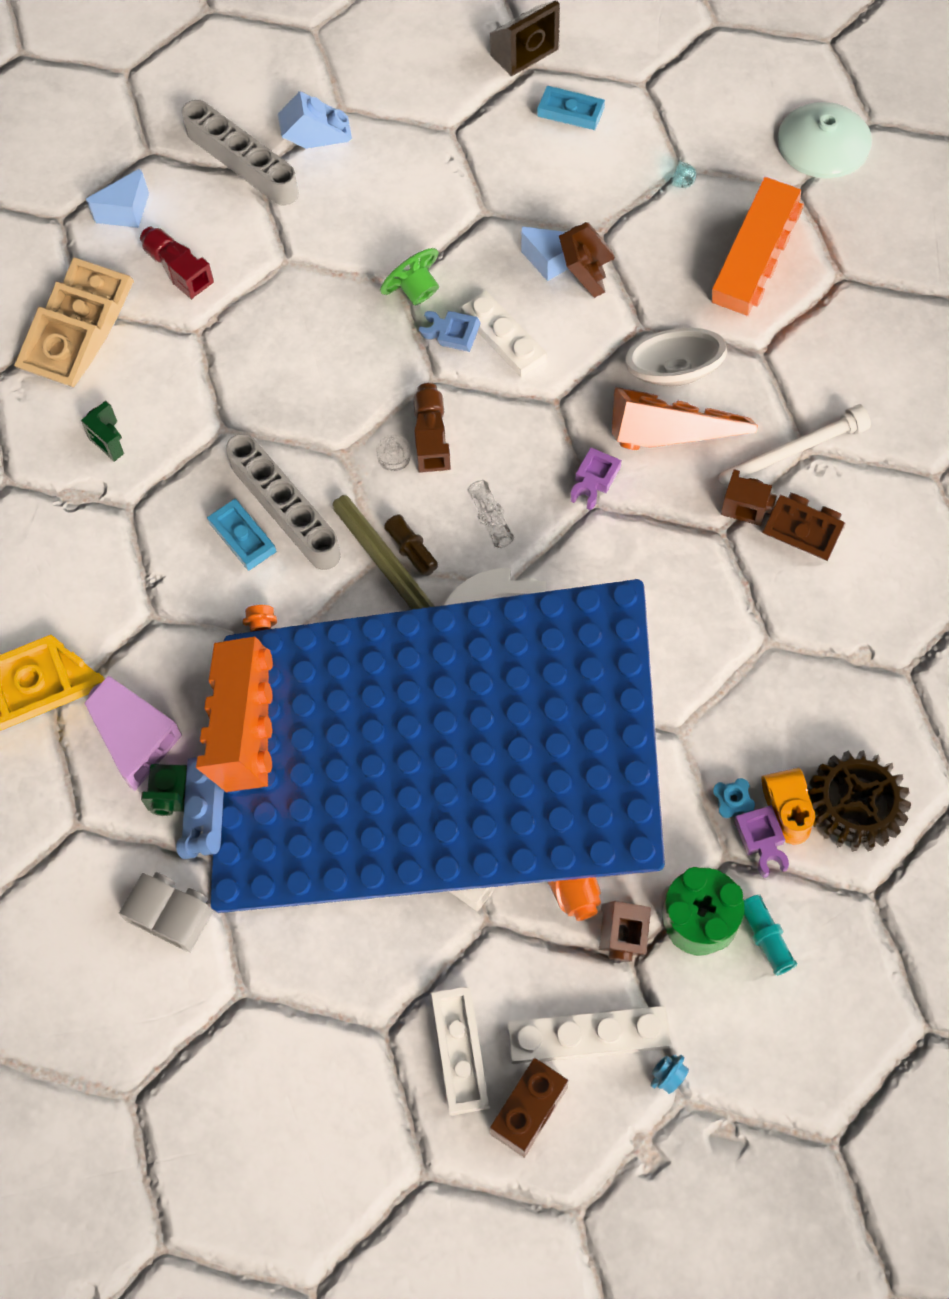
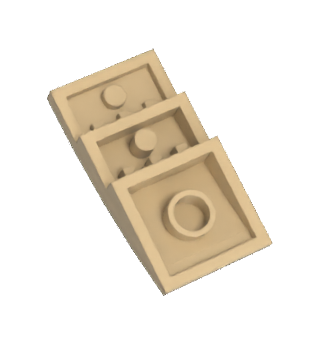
[14,257,134,388]

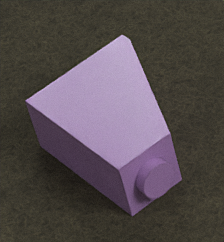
[85,676,182,791]

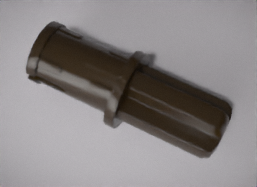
[384,514,438,576]

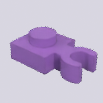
[571,448,622,510]
[734,805,789,878]

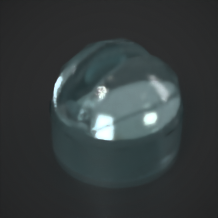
[671,160,697,188]

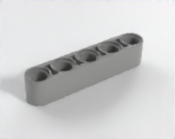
[182,100,299,206]
[226,434,340,570]

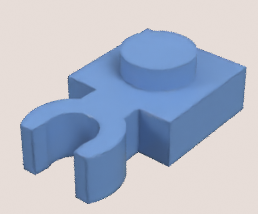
[419,311,481,352]

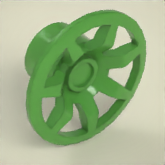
[380,248,439,305]

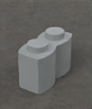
[118,872,213,953]

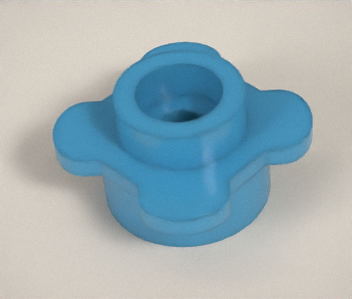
[713,778,755,818]
[651,1054,689,1094]

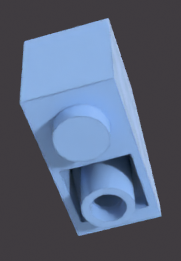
[278,91,352,149]

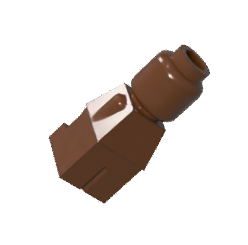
[413,383,451,473]

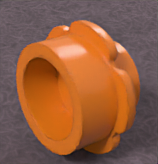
[242,605,277,632]

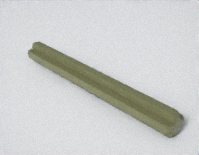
[332,495,435,610]

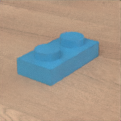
[538,86,605,131]
[207,499,277,571]

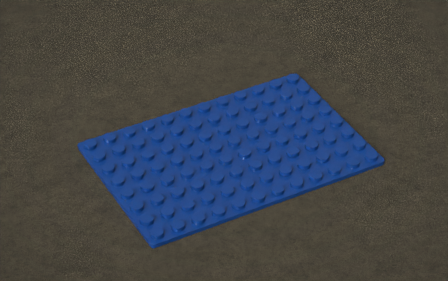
[211,579,665,913]

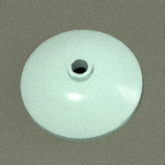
[778,102,872,178]

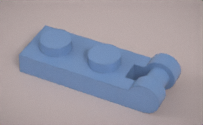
[176,757,224,859]

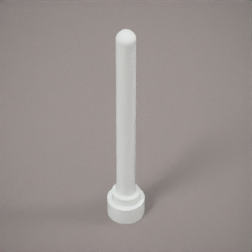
[718,404,871,485]

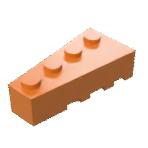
[712,177,804,316]
[196,636,273,792]

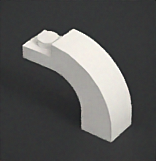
[444,568,546,605]

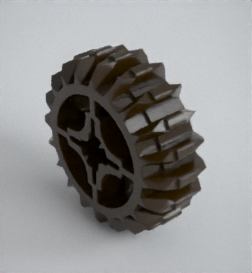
[808,750,911,852]

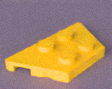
[0,635,105,731]

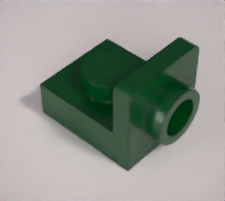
[81,401,124,462]
[141,764,187,816]

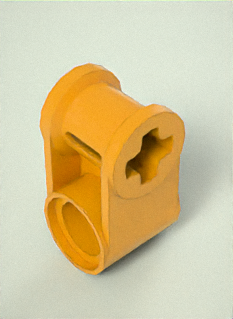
[761,767,815,845]

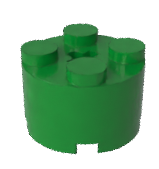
[662,867,745,956]

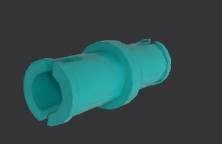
[744,895,798,976]

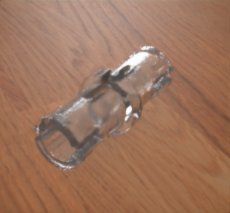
[467,480,514,548]

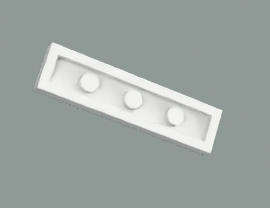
[508,1006,671,1064]

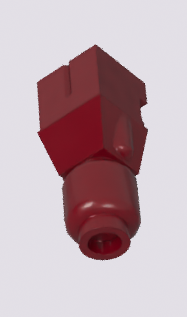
[140,226,214,300]

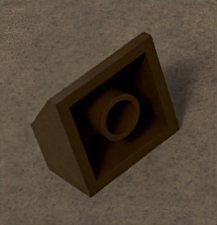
[490,0,560,77]

